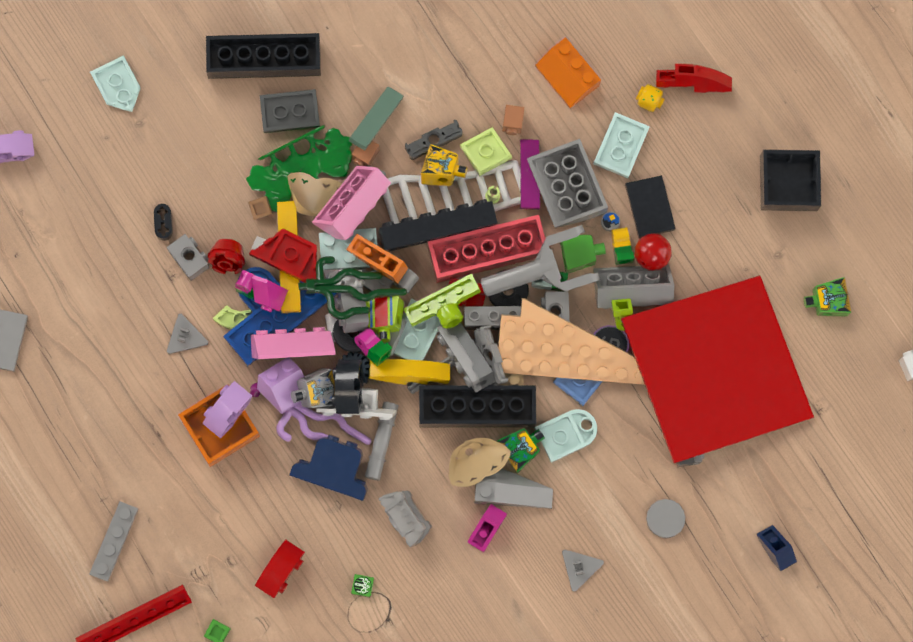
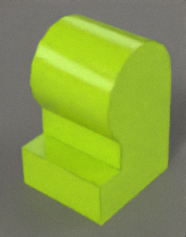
[611,299,633,331]

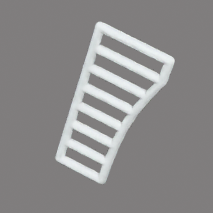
[383,160,520,224]

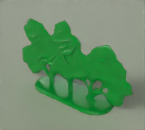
[246,125,353,212]

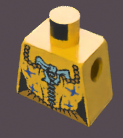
[421,144,468,186]

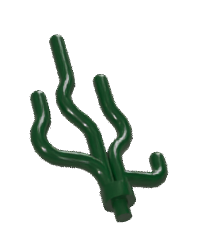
[298,256,407,320]

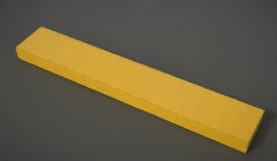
[277,201,301,313]

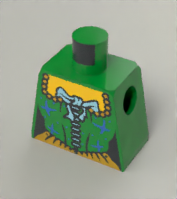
[496,428,545,473]

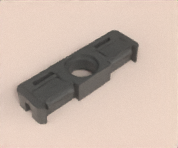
[405,119,463,160]

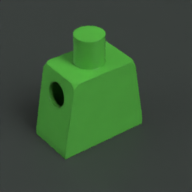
[560,235,606,274]

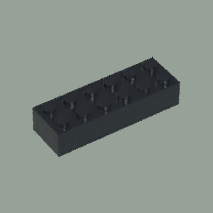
[206,33,321,79]
[378,199,498,252]
[419,385,536,428]

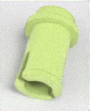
[485,186,500,204]

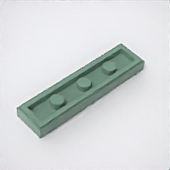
[349,87,404,151]

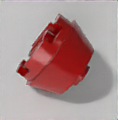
[207,239,245,274]

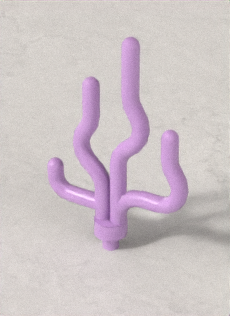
[276,402,372,445]

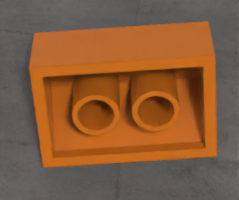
[535,37,601,108]

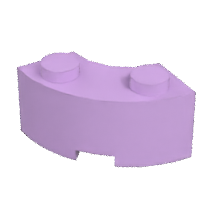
[0,130,34,163]
[203,381,252,438]

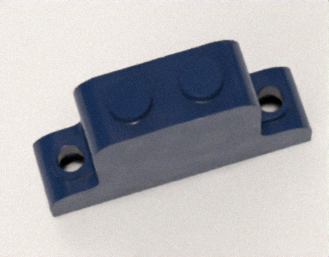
[289,434,368,501]

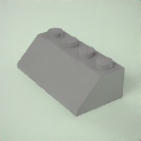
[593,264,674,309]

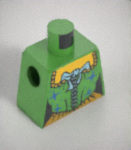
[804,277,851,317]

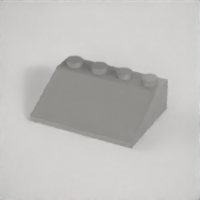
[527,139,608,228]

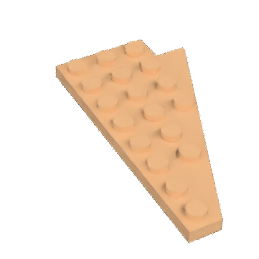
[498,298,645,385]

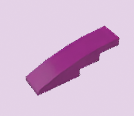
[520,139,540,210]

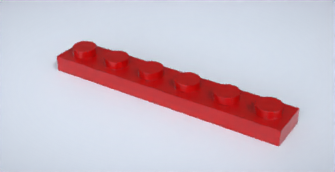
[75,584,192,642]

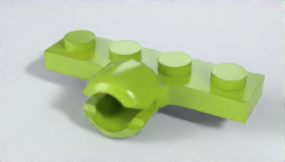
[403,273,481,329]

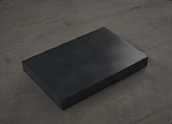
[625,175,676,238]

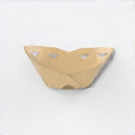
[287,172,343,217]
[449,437,511,487]

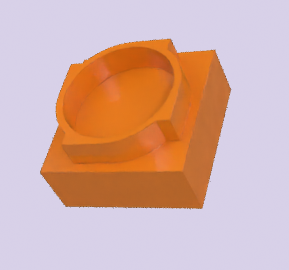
[178,384,260,467]

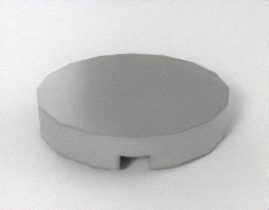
[646,499,685,538]

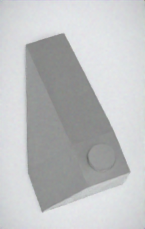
[474,466,553,509]

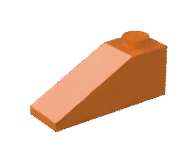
[346,234,408,284]

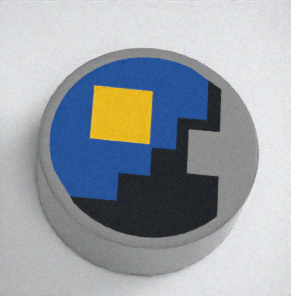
[601,212,620,232]

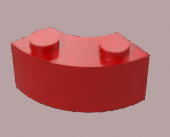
[255,539,305,598]

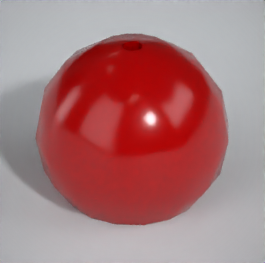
[634,234,672,271]

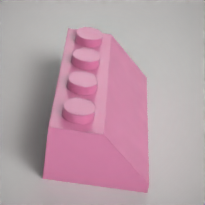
[312,166,391,240]
[251,327,335,359]

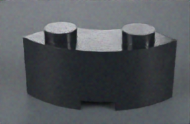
[332,360,364,414]

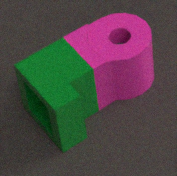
[235,270,254,299]
[354,328,392,366]

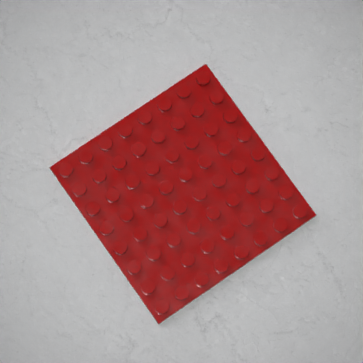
[621,275,814,464]

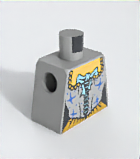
[291,368,335,408]

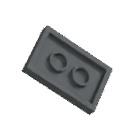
[259,89,320,133]

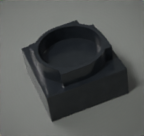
[760,149,821,211]

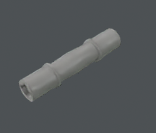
[365,402,399,481]

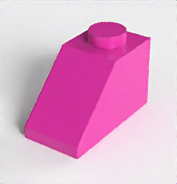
[252,275,288,312]
[467,504,507,553]

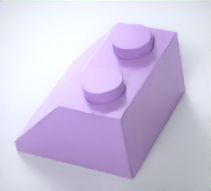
[257,357,304,414]

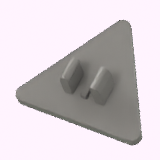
[167,314,208,354]
[562,550,604,592]

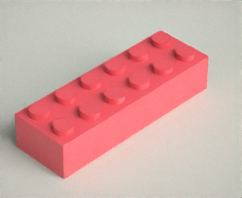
[427,215,545,283]

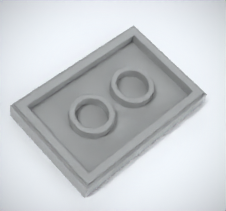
[0,310,28,372]

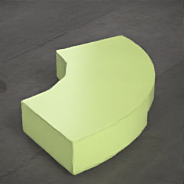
[213,306,252,330]

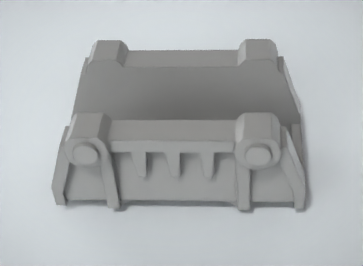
[379,490,432,547]

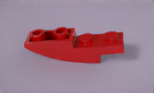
[656,64,732,93]

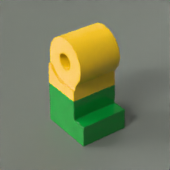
[611,227,634,265]

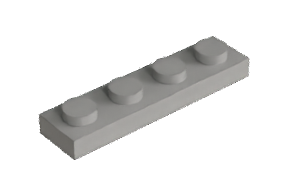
[89,501,139,582]

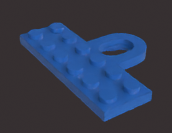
[223,267,337,366]

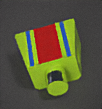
[365,295,404,343]

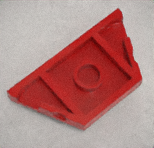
[249,229,317,283]

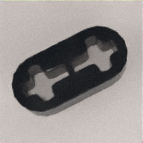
[154,204,173,241]

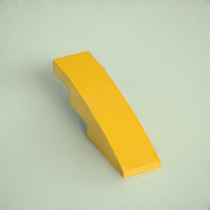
[369,359,450,385]

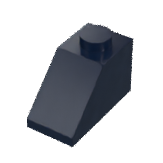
[756,525,797,571]

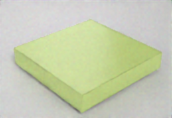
[460,127,512,176]

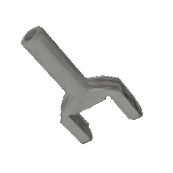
[481,225,601,297]

